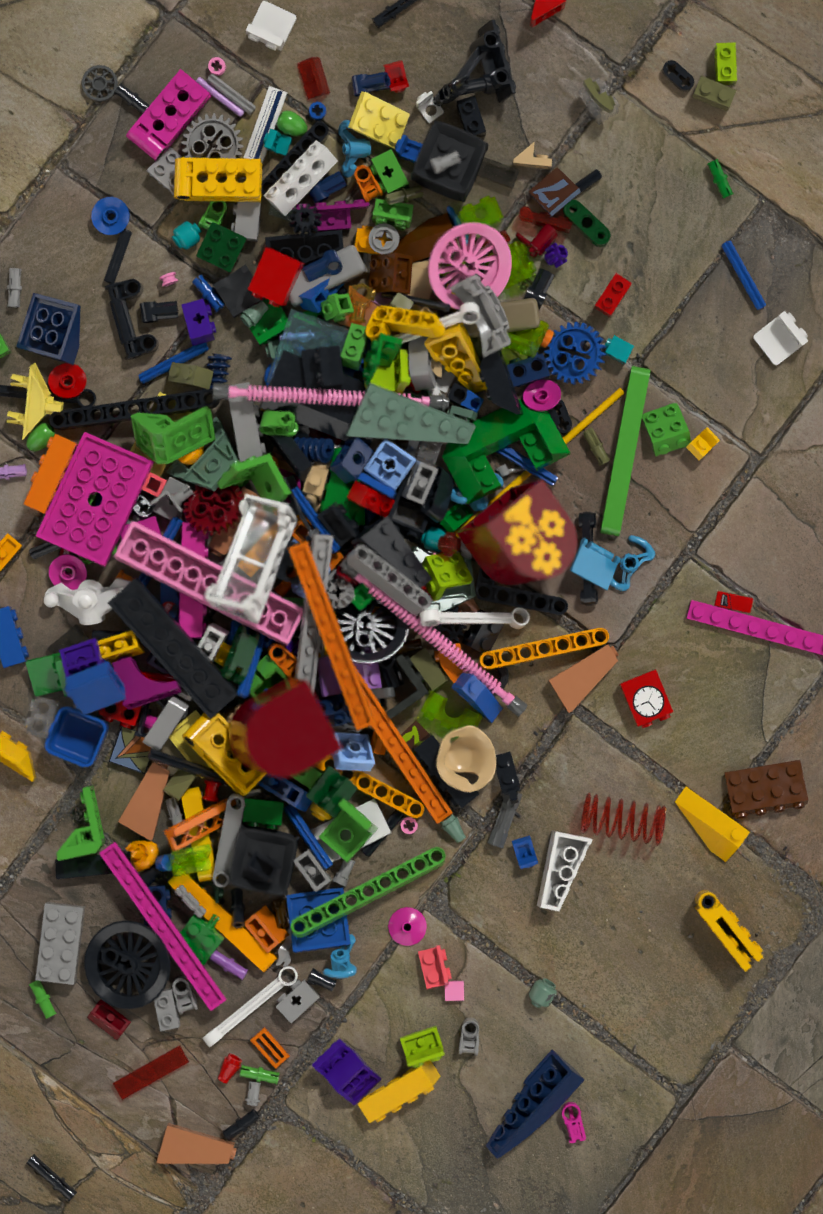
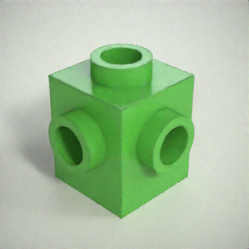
[321,293,354,323]

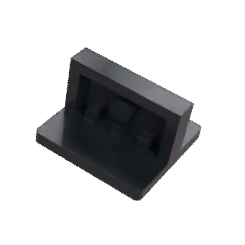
[301,346,344,389]

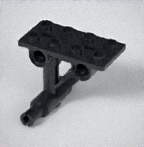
[433,19,516,106]

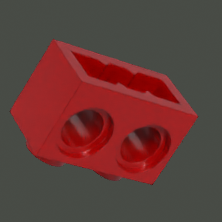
[594,273,632,318]
[347,480,395,517]
[98,701,143,728]

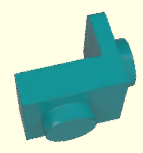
[264,129,292,156]

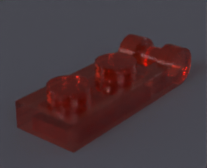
[519,206,572,234]

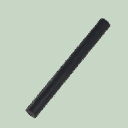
[381,292,450,312]

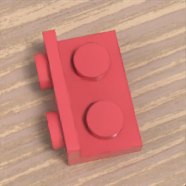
[418,945,452,990]

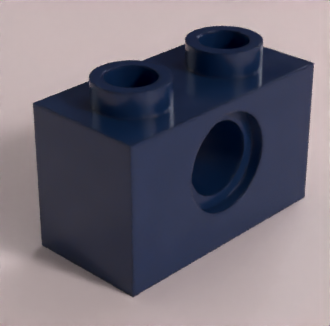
[330,437,373,483]

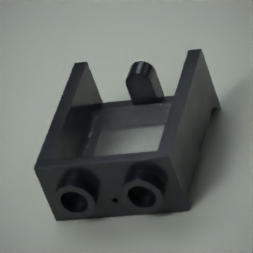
[388,486,429,544]

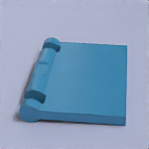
[570,538,621,590]

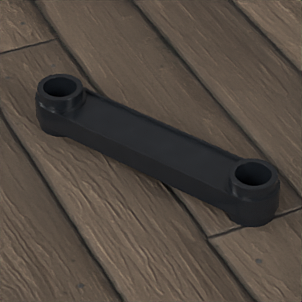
[579,512,598,606]

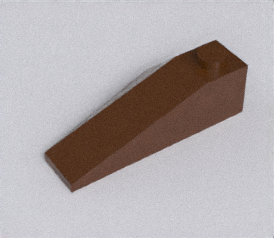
[393,213,459,264]

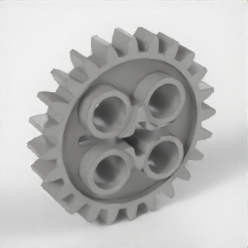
[181,113,244,158]

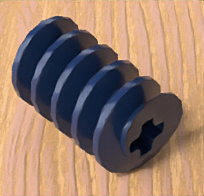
[202,353,232,390]
[294,437,335,463]

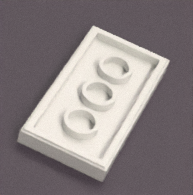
[311,798,392,863]

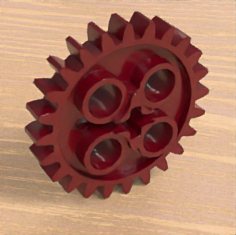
[183,485,244,536]

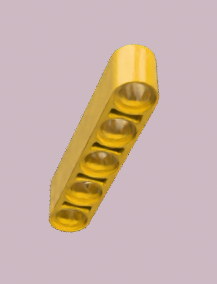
[181,787,219,882]

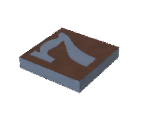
[528,167,581,216]

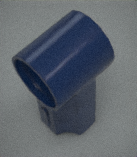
[352,72,391,97]
[308,171,347,204]
[303,250,343,282]

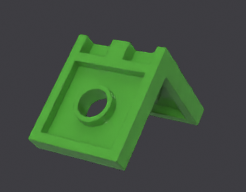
[217,453,291,510]
[319,799,378,863]

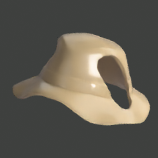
[437,725,496,792]

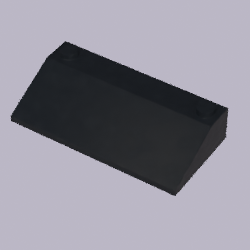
[261,350,373,446]

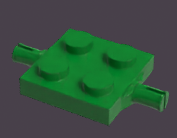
[180,914,225,966]

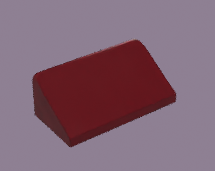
[87,999,131,1040]

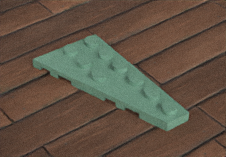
[346,382,476,444]

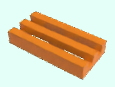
[250,1027,290,1069]

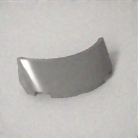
[449,275,511,357]

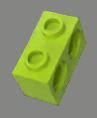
[714,42,737,85]

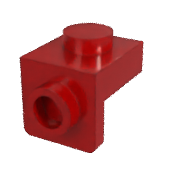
[384,60,409,93]

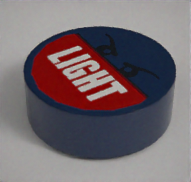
[161,601,179,618]

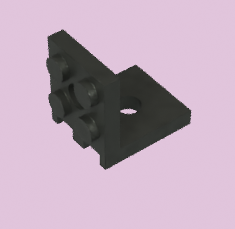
[386,655,428,719]

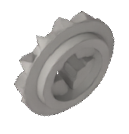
[369,224,399,255]
[326,578,354,608]

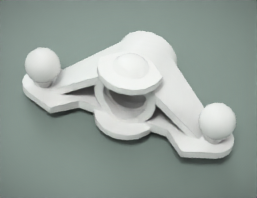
[44,578,131,625]

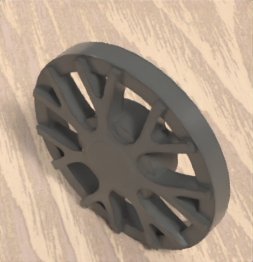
[82,65,118,101]

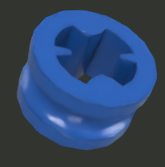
[309,102,326,120]

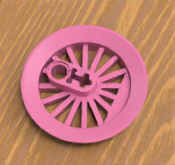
[428,223,512,310]

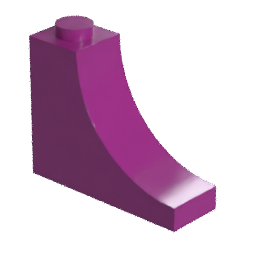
[113,656,183,710]

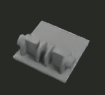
[146,147,183,195]

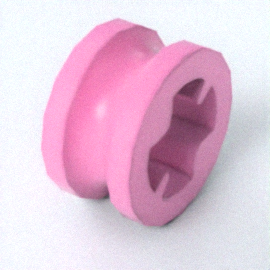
[208,57,226,76]
[159,272,178,287]
[401,817,418,834]

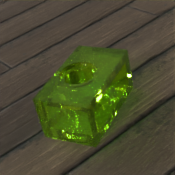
[459,196,504,235]

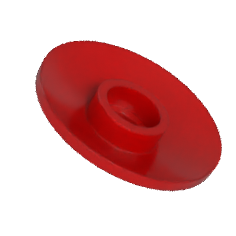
[48,363,87,399]

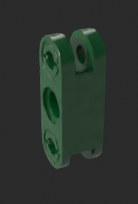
[563,199,611,247]
[222,625,260,684]

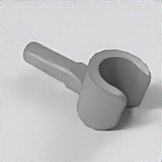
[496,464,525,477]

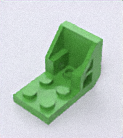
[131,406,216,464]
[56,785,105,861]

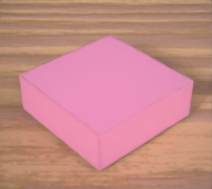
[445,981,464,1001]

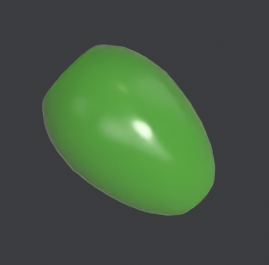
[276,110,308,137]
[26,423,55,452]

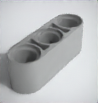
[143,696,189,751]

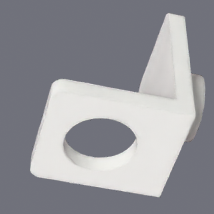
[416,91,444,123]

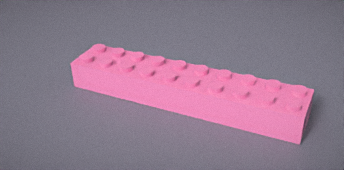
[114,521,303,646]

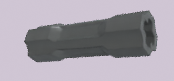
[488,792,523,849]

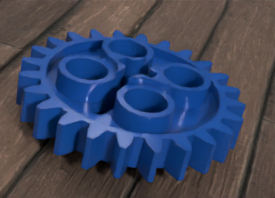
[544,322,606,385]

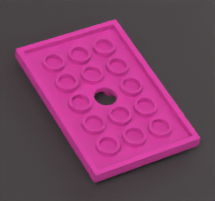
[36,432,154,567]

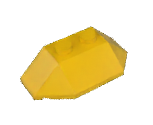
[0,730,36,782]

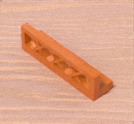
[164,798,236,852]

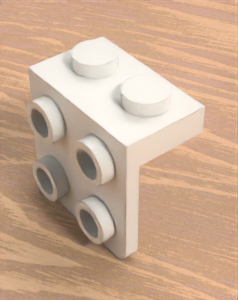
[246,1,296,51]
[753,311,808,365]

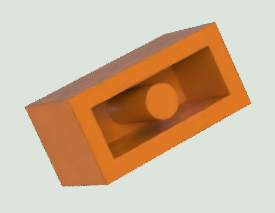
[244,905,289,953]

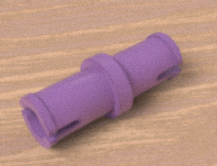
[210,950,248,980]

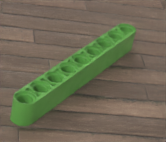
[600,366,651,537]
[291,847,445,938]

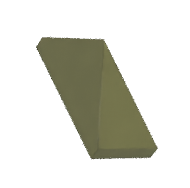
[163,769,198,801]

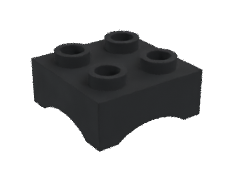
[213,264,266,319]

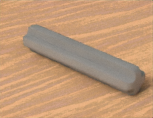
[206,74,256,115]

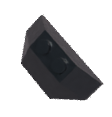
[479,349,523,415]

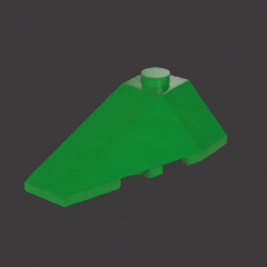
[320,447,365,526]

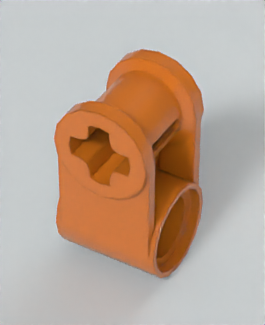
[354,165,384,202]
[267,642,297,678]

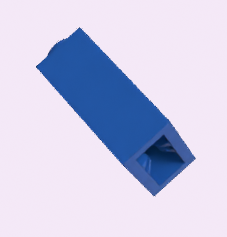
[64,661,126,715]

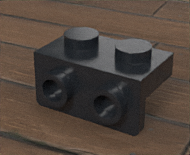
[317,501,359,546]
[462,609,504,654]

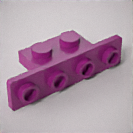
[292,200,369,232]

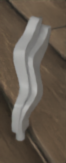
[276,928,292,967]

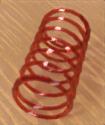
[581,793,666,846]

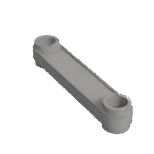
[213,794,244,887]

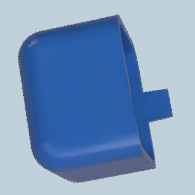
[45,706,109,767]

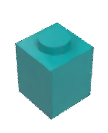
[604,335,634,365]

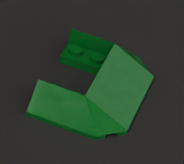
[442,399,571,505]

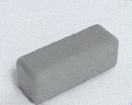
[289,245,366,307]

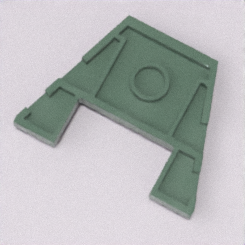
[166,417,239,491]
[411,546,476,612]

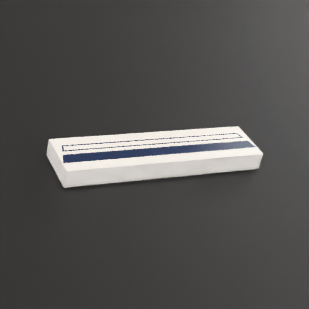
[244,86,287,163]

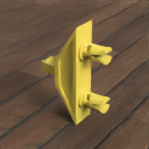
[6,363,64,440]

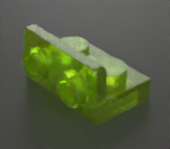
[169,844,211,877]

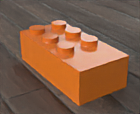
[24,434,78,514]

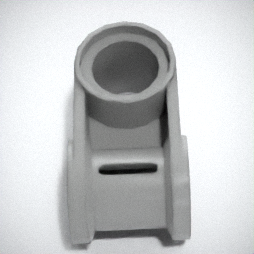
[172,976,199,1015]
[459,1017,479,1056]

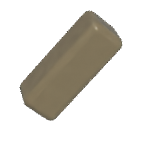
[455,298,540,338]

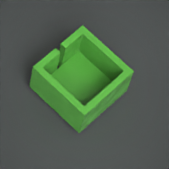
[250,655,288,697]

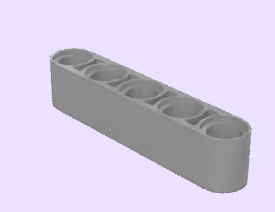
[347,545,432,615]

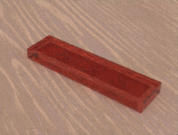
[113,1045,189,1100]

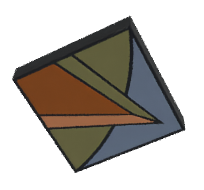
[109,726,152,774]

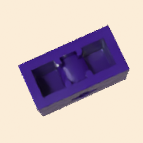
[181,299,217,346]

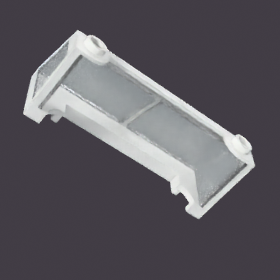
[205,494,298,624]

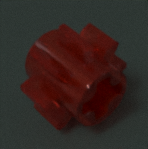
[438,532,461,557]

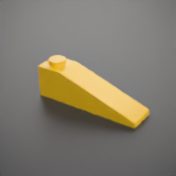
[424,322,487,393]
[675,786,750,862]

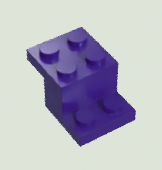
[59,638,107,677]
[312,1038,382,1105]

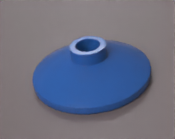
[91,197,130,235]

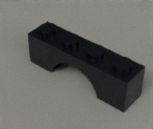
[413,732,479,808]

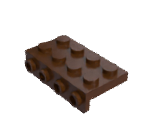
[724,760,808,819]

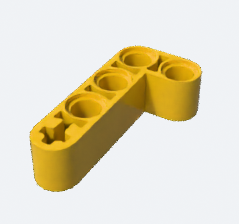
[365,305,445,342]

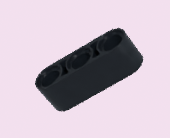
[421,466,455,523]

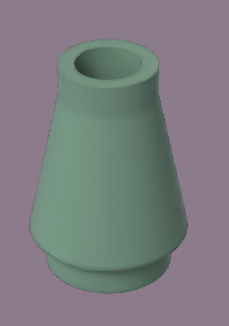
[240,301,269,328]
[440,813,466,843]

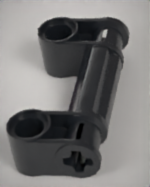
[105,279,159,360]

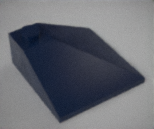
[16,293,81,365]

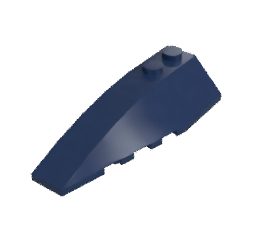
[486,1049,585,1159]

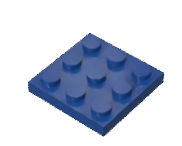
[286,887,351,953]

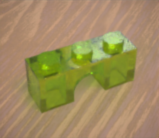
[421,691,483,730]

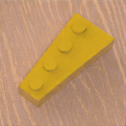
[358,1060,441,1123]

